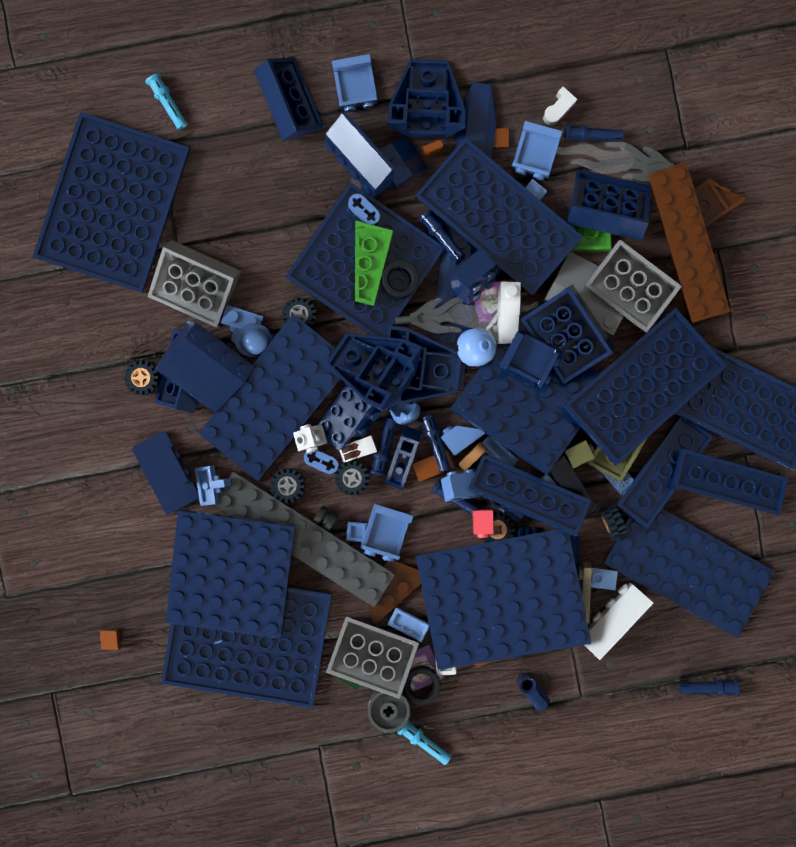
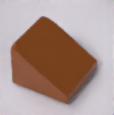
[100,629,121,650]

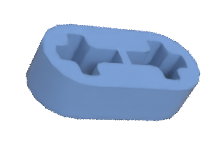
[348,194,380,225]
[304,450,339,474]

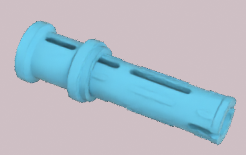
[145,73,188,130]
[397,720,452,765]

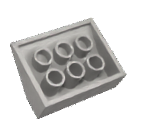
[147,240,241,327]
[585,240,682,333]
[543,252,623,337]
[326,617,419,699]

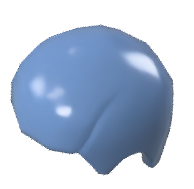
[389,401,421,425]

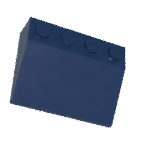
[567,169,651,240]
[521,284,616,384]
[155,321,255,413]

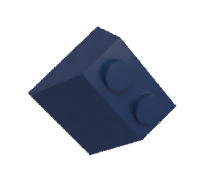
[380,137,428,190]

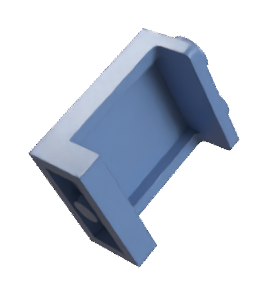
[332,54,378,112]
[512,121,562,180]
[360,504,413,562]

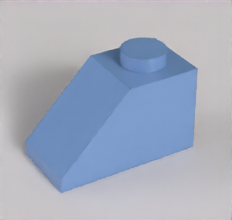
[441,425,485,456]

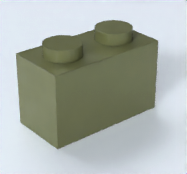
[563,440,595,468]

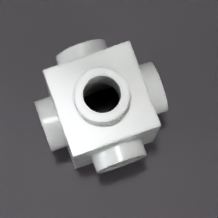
[293,424,327,453]

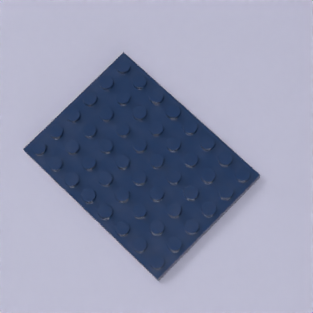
[33,112,190,293]
[416,529,591,670]
[161,587,332,709]

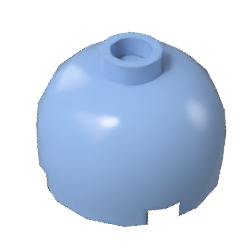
[457,328,497,367]

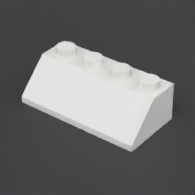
[584,583,653,660]

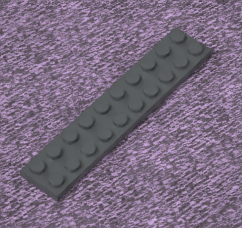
[214,471,395,607]

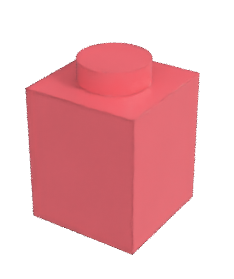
[472,509,494,538]

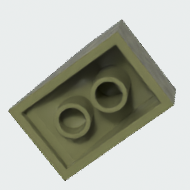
[587,438,647,482]

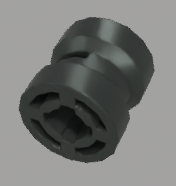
[313,505,339,531]

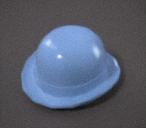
[234,323,272,357]

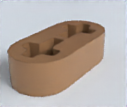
[458,442,488,471]

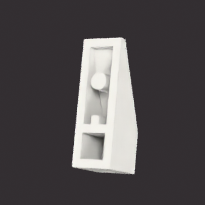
[498,282,521,344]

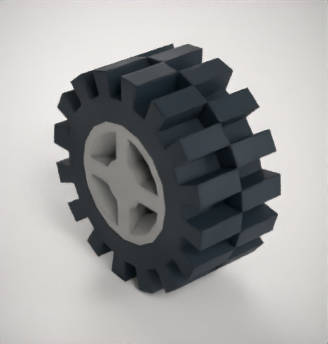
[282,297,317,328]
[335,461,370,496]
[270,468,306,503]

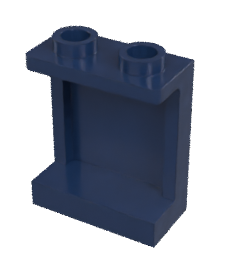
[499,330,562,388]

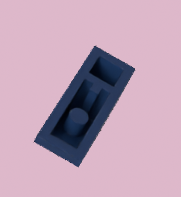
[385,426,423,490]

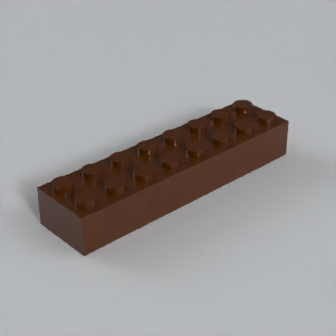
[647,162,730,323]

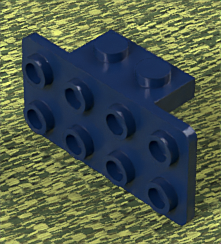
[317,384,382,450]
[132,431,199,514]

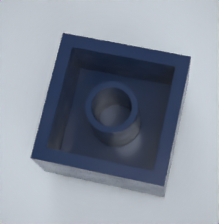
[451,249,496,305]

